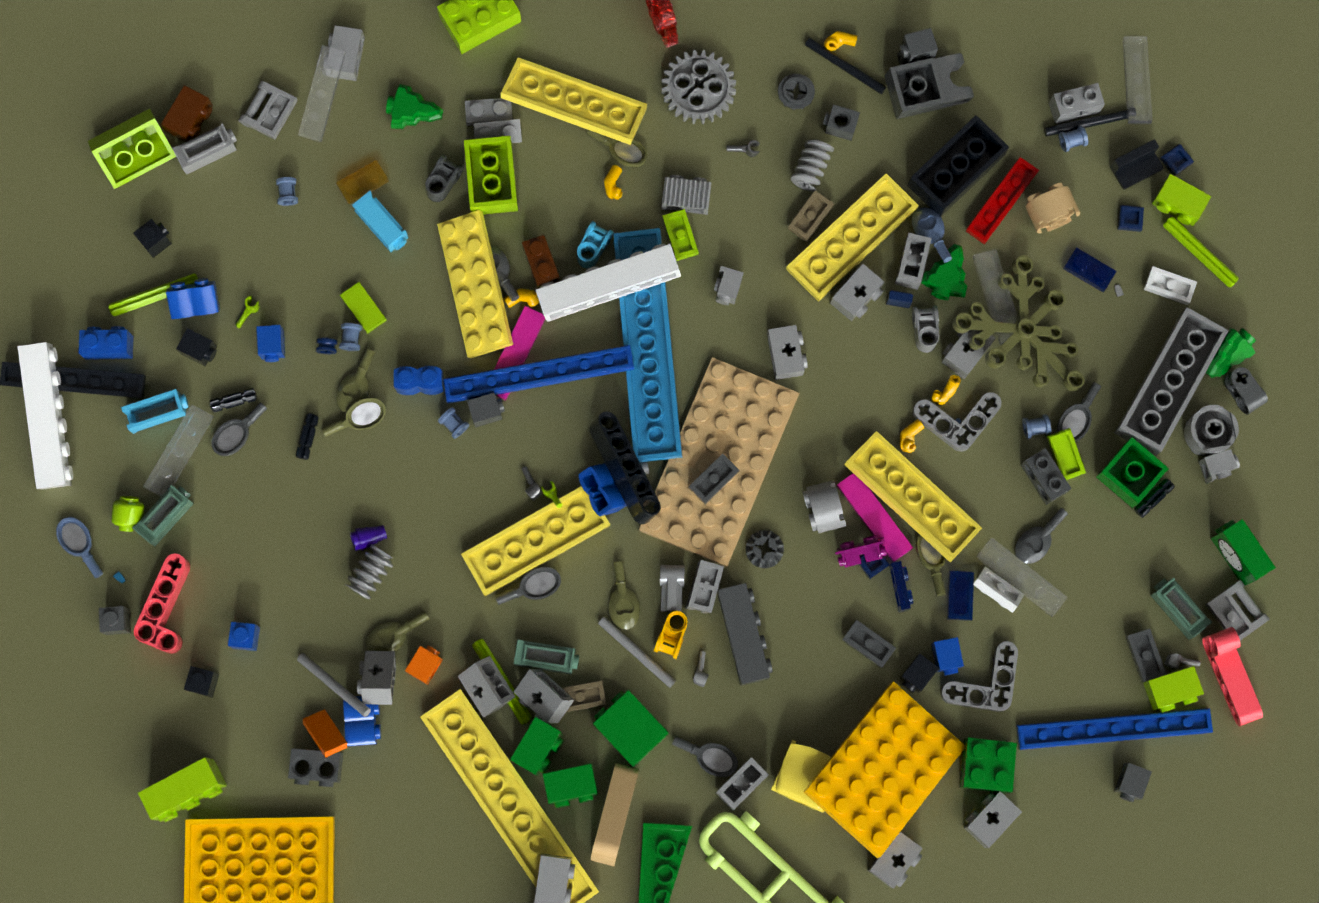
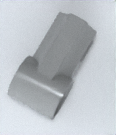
[660,565,685,613]

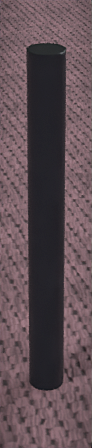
[805,38,887,95]
[1044,108,1136,137]

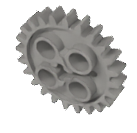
[661,50,736,124]

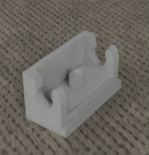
[685,560,724,614]

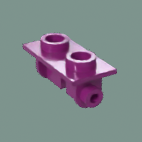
[835,535,887,568]

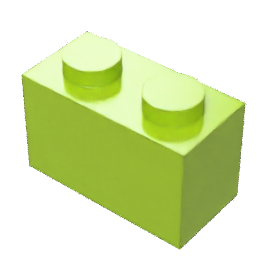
[1152,174,1212,226]
[1143,666,1204,713]

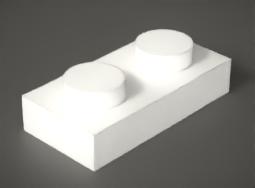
[1143,266,1197,305]
[973,566,1025,613]

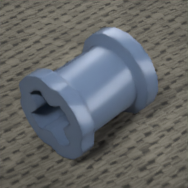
[1059,126,1088,152]
[276,177,299,206]
[339,323,362,351]
[438,407,469,439]
[1022,414,1051,439]

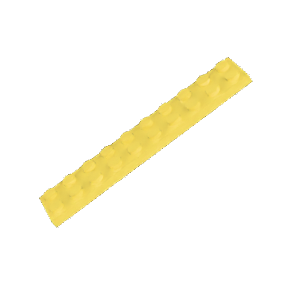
[420,689,599,903]

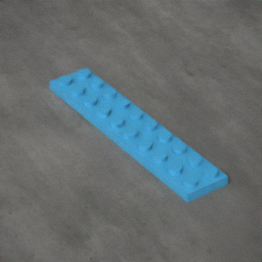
[613,228,683,462]

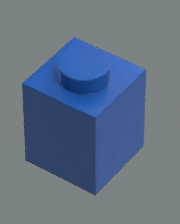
[256,325,285,362]
[228,622,260,651]
[931,637,964,676]

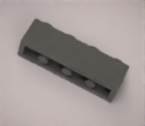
[717,583,773,686]

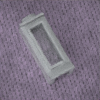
[172,123,237,175]

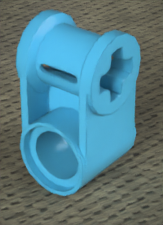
[577,221,614,269]

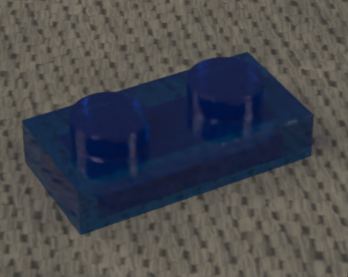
[1063,247,1117,293]
[889,561,913,613]
[947,571,974,621]

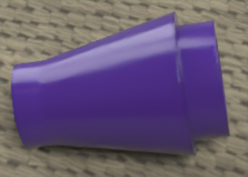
[350,525,387,551]

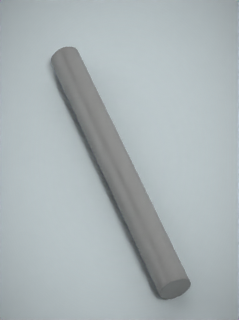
[598,617,676,688]
[297,653,371,717]

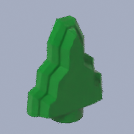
[386,84,444,129]
[921,244,967,301]
[1206,328,1256,378]

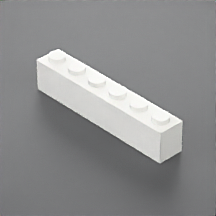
[536,244,681,322]
[17,342,73,490]

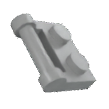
[238,81,298,140]
[1205,580,1269,640]

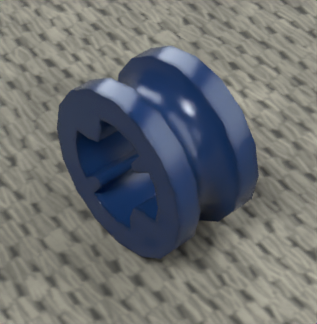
[315,338,338,355]

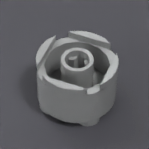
[1184,405,1239,457]
[802,480,846,534]

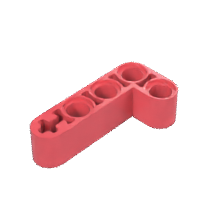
[133,553,190,654]
[1202,627,1263,726]

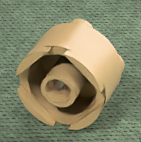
[1025,183,1080,233]

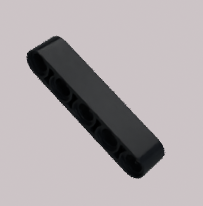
[590,411,661,524]

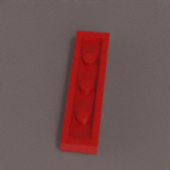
[966,157,1039,245]

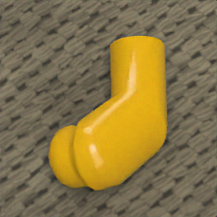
[824,31,858,51]
[604,165,623,200]
[503,288,539,308]
[931,375,961,405]
[900,419,924,453]

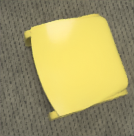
[771,740,831,813]

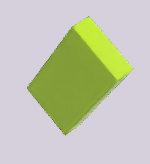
[340,282,387,334]
[1046,428,1086,480]

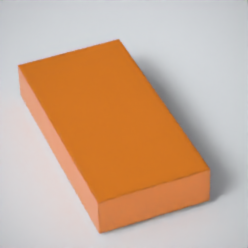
[303,709,347,758]

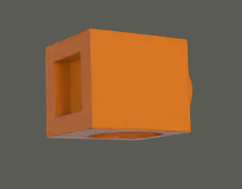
[405,645,443,685]

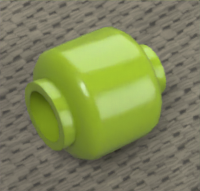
[111,496,144,532]

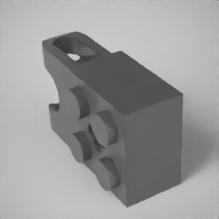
[884,53,974,120]

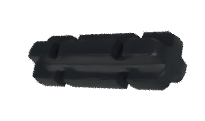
[210,388,257,412]
[295,413,319,460]
[1134,479,1175,518]

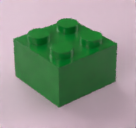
[1096,437,1169,508]
[510,717,564,777]
[960,737,1017,793]
[543,764,598,808]

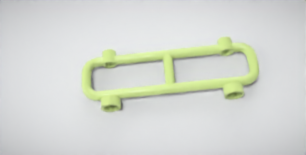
[699,811,845,903]

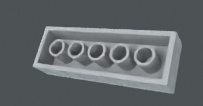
[1114,307,1229,456]

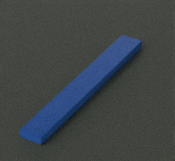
[443,345,635,404]
[1016,708,1213,750]

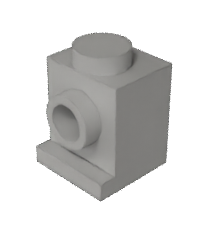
[714,266,744,305]
[1199,449,1240,484]

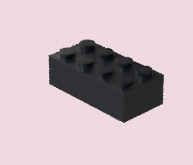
[907,115,1009,217]

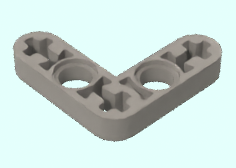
[913,392,1002,452]
[940,641,1018,712]

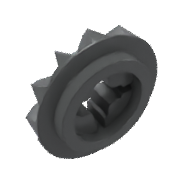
[778,74,815,110]
[745,530,784,568]

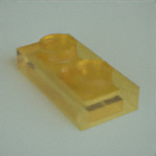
[336,160,389,205]

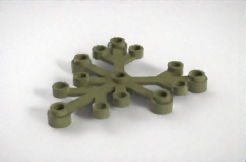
[952,255,1085,391]

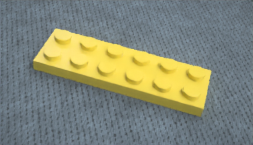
[501,57,647,145]
[786,173,919,302]
[437,210,513,358]
[844,431,982,563]
[461,486,610,596]

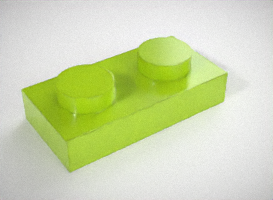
[662,209,699,261]

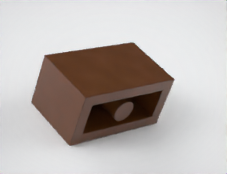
[161,85,213,142]
[522,235,560,289]

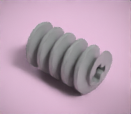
[791,140,834,192]
[345,544,393,599]

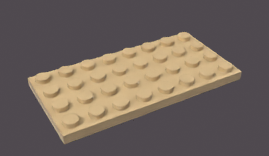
[639,357,800,567]

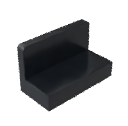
[1110,139,1164,190]

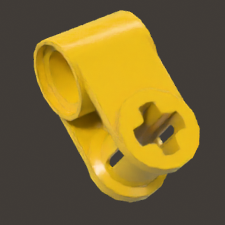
[654,611,688,659]

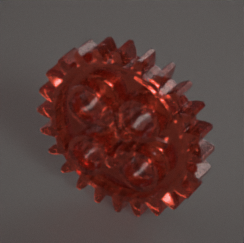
[645,0,679,48]

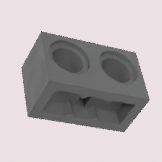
[897,28,938,65]
[1021,448,1072,505]
[288,749,343,787]

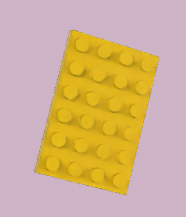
[803,681,965,858]
[184,817,335,903]

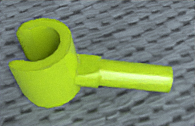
[235,296,260,329]
[541,481,562,508]

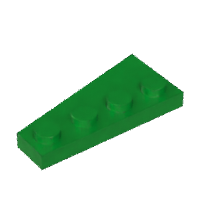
[639,823,692,903]

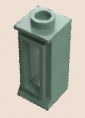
[132,485,194,547]
[1150,578,1212,640]
[513,639,580,674]

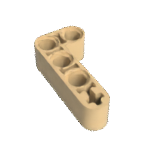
[591,763,639,867]

